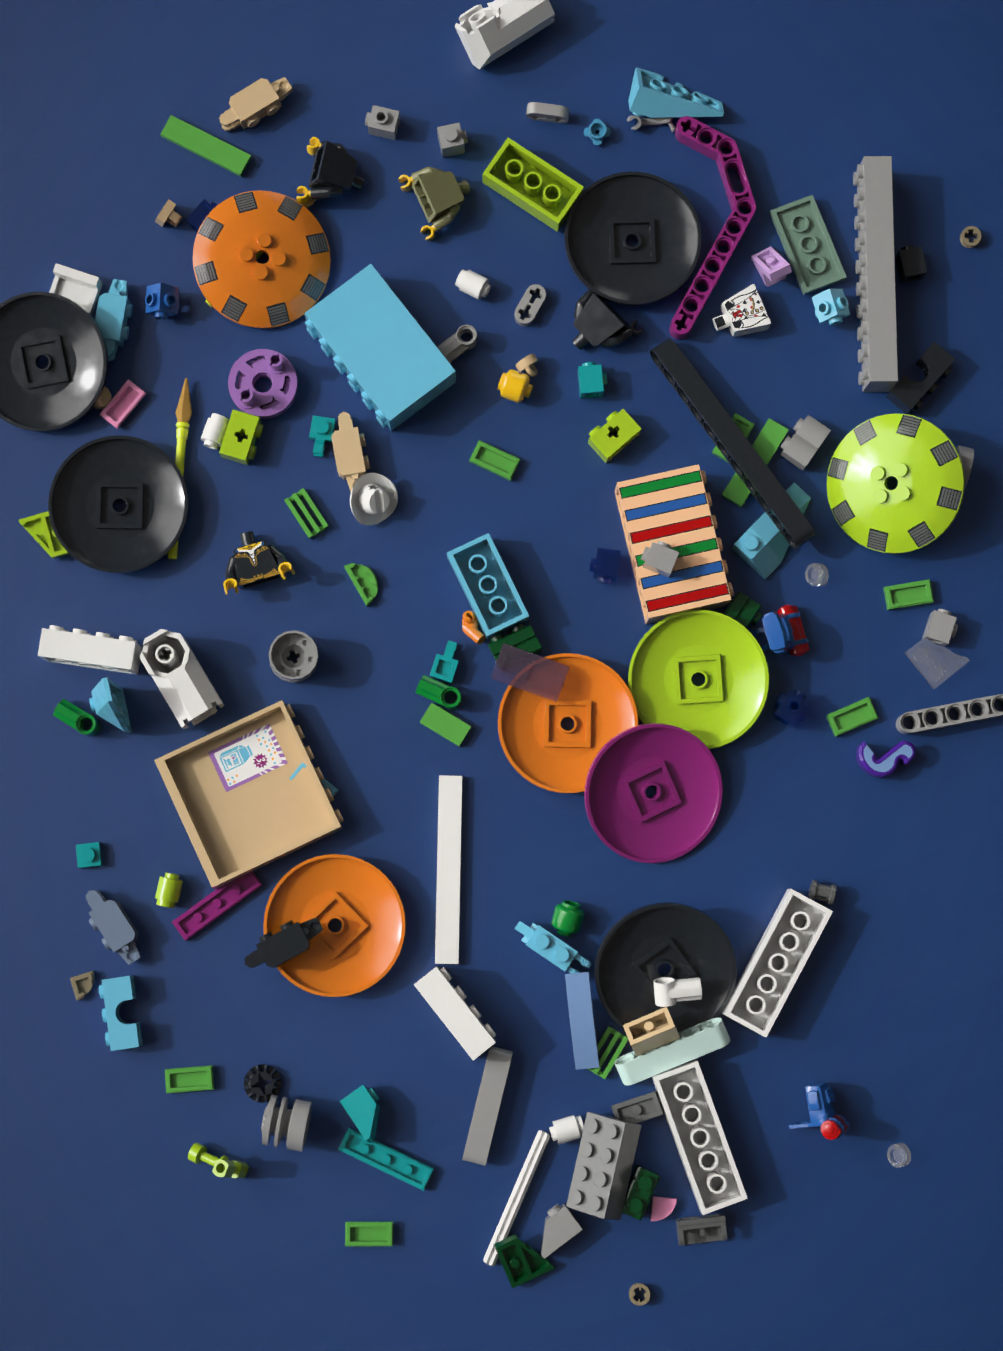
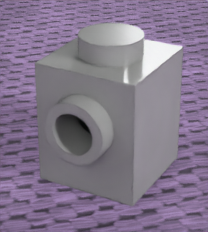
[365,105,400,140]
[437,123,468,158]
[641,541,679,578]
[922,609,958,647]

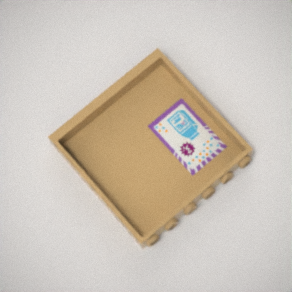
[154,700,344,889]

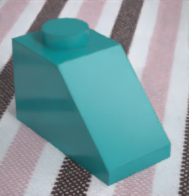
[340,1085,380,1143]

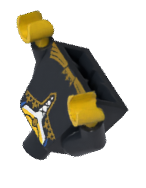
[296,137,364,204]
[223,531,295,595]

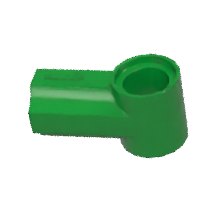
[415,675,462,710]
[53,698,101,737]

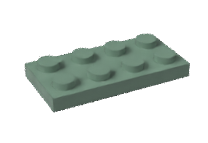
[769,195,847,295]

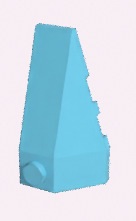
[628,67,724,118]
[731,483,811,580]
[89,677,132,733]

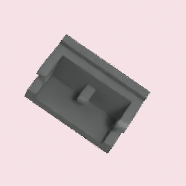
[675,1213,727,1246]

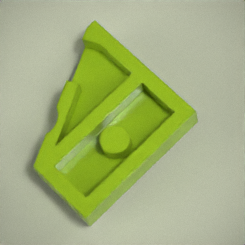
[19,511,69,559]

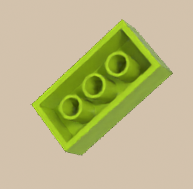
[482,137,584,232]

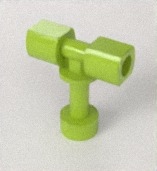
[188,1143,249,1179]

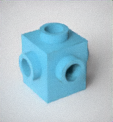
[812,289,850,326]

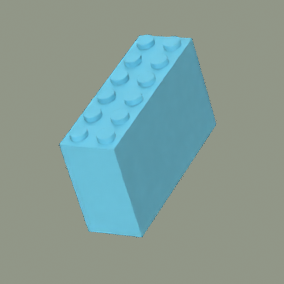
[304,264,456,431]

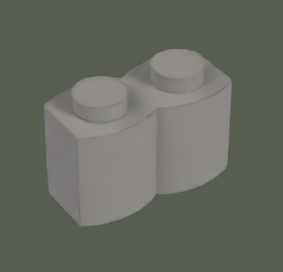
[780,415,831,470]

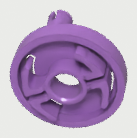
[228,349,298,419]

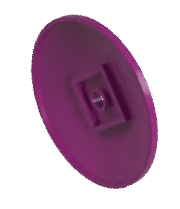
[584,723,723,863]

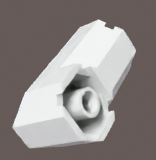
[455,0,555,70]
[140,629,224,729]

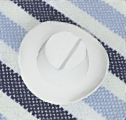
[350,473,398,526]

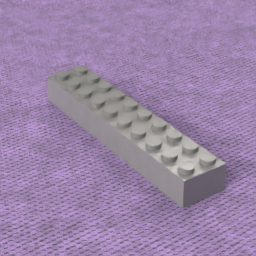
[853,156,898,392]

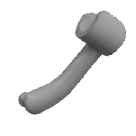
[627,115,676,132]

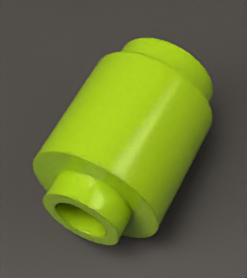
[155,872,183,908]

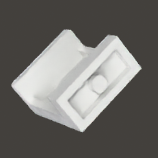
[49,263,103,315]

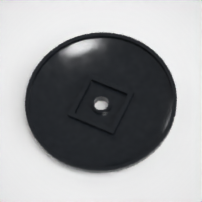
[564,171,701,306]
[0,292,108,431]
[48,435,189,573]
[594,902,737,1032]

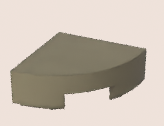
[70,971,95,1001]

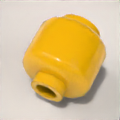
[497,369,533,403]

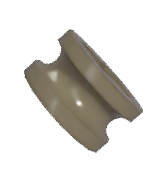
[960,226,982,248]
[629,1283,650,1306]

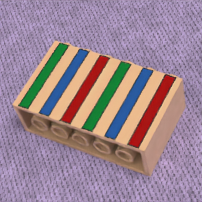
[614,464,734,624]

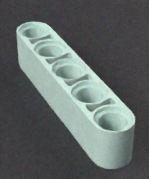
[614,1017,730,1086]

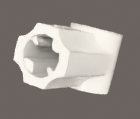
[653,977,702,1007]

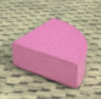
[650,1196,677,1221]

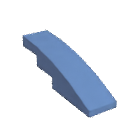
[565,972,599,1070]

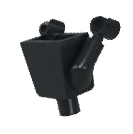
[572,290,643,350]

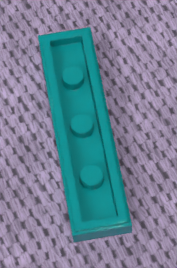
[338,1127,434,1191]

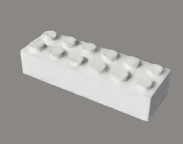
[721,889,833,1037]
[652,1060,748,1215]

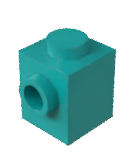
[578,362,607,399]

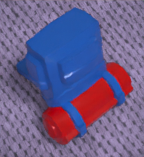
[749,604,809,656]
[789,1082,850,1140]

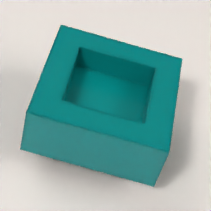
[76,842,103,868]

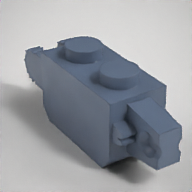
[86,890,142,965]

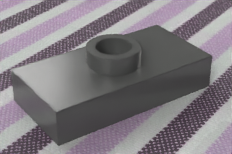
[611,1090,665,1123]

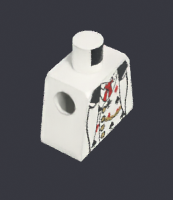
[712,284,771,337]

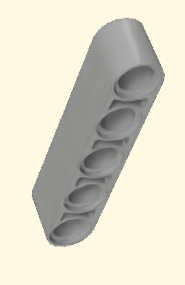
[896,694,1003,734]
[462,1046,513,1166]

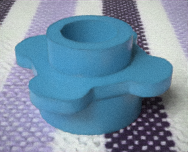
[584,119,611,146]

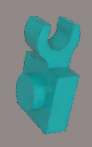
[309,415,336,457]
[429,640,459,683]

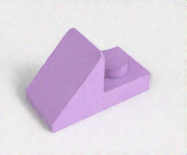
[751,246,792,287]

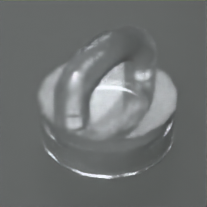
[805,563,828,586]
[887,1143,911,1168]

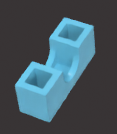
[99,975,143,1051]

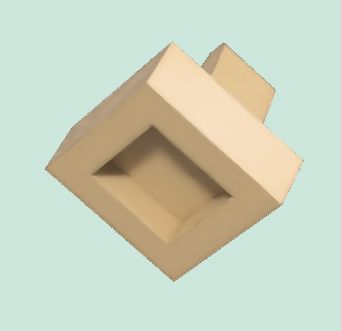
[155,199,182,227]

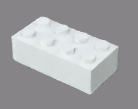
[38,625,142,675]
[414,966,496,1060]

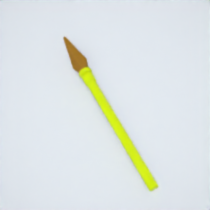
[168,378,192,559]

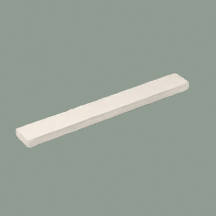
[435,775,462,964]

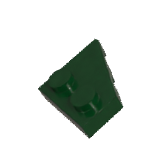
[493,1234,554,1289]

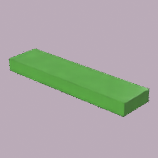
[160,115,252,177]
[721,418,788,508]

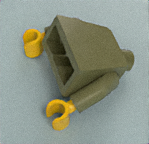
[398,167,470,241]

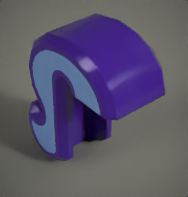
[856,741,916,778]

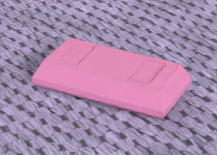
[99,379,146,429]

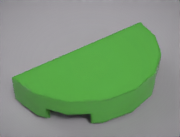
[344,563,378,607]

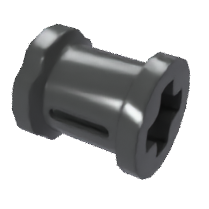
[808,880,837,905]

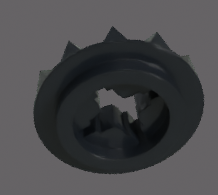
[244,1064,282,1103]

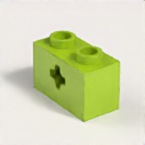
[588,409,641,463]
[219,410,263,465]

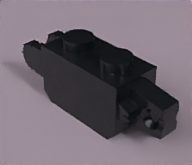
[244,917,324,968]

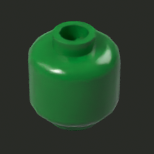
[551,900,585,937]

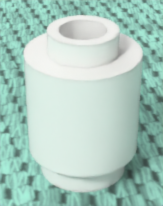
[455,269,491,300]
[201,413,229,450]
[549,1115,584,1145]

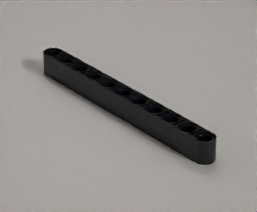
[650,338,816,549]

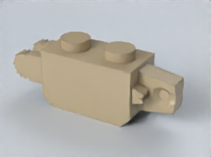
[219,77,293,132]
[331,411,370,491]

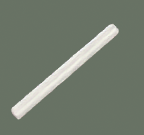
[483,1130,550,1266]

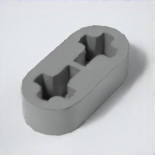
[526,102,570,124]
[514,284,546,327]

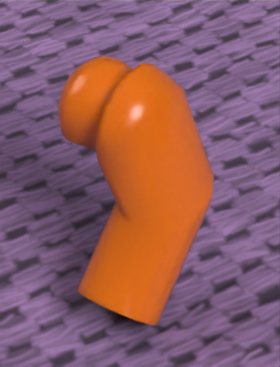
[462,610,486,645]

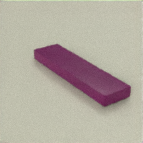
[172,872,262,941]

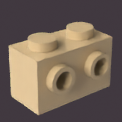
[623,1007,680,1057]

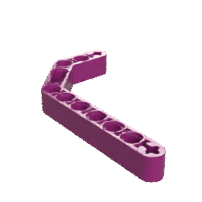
[669,116,756,340]

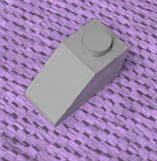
[541,1203,583,1259]

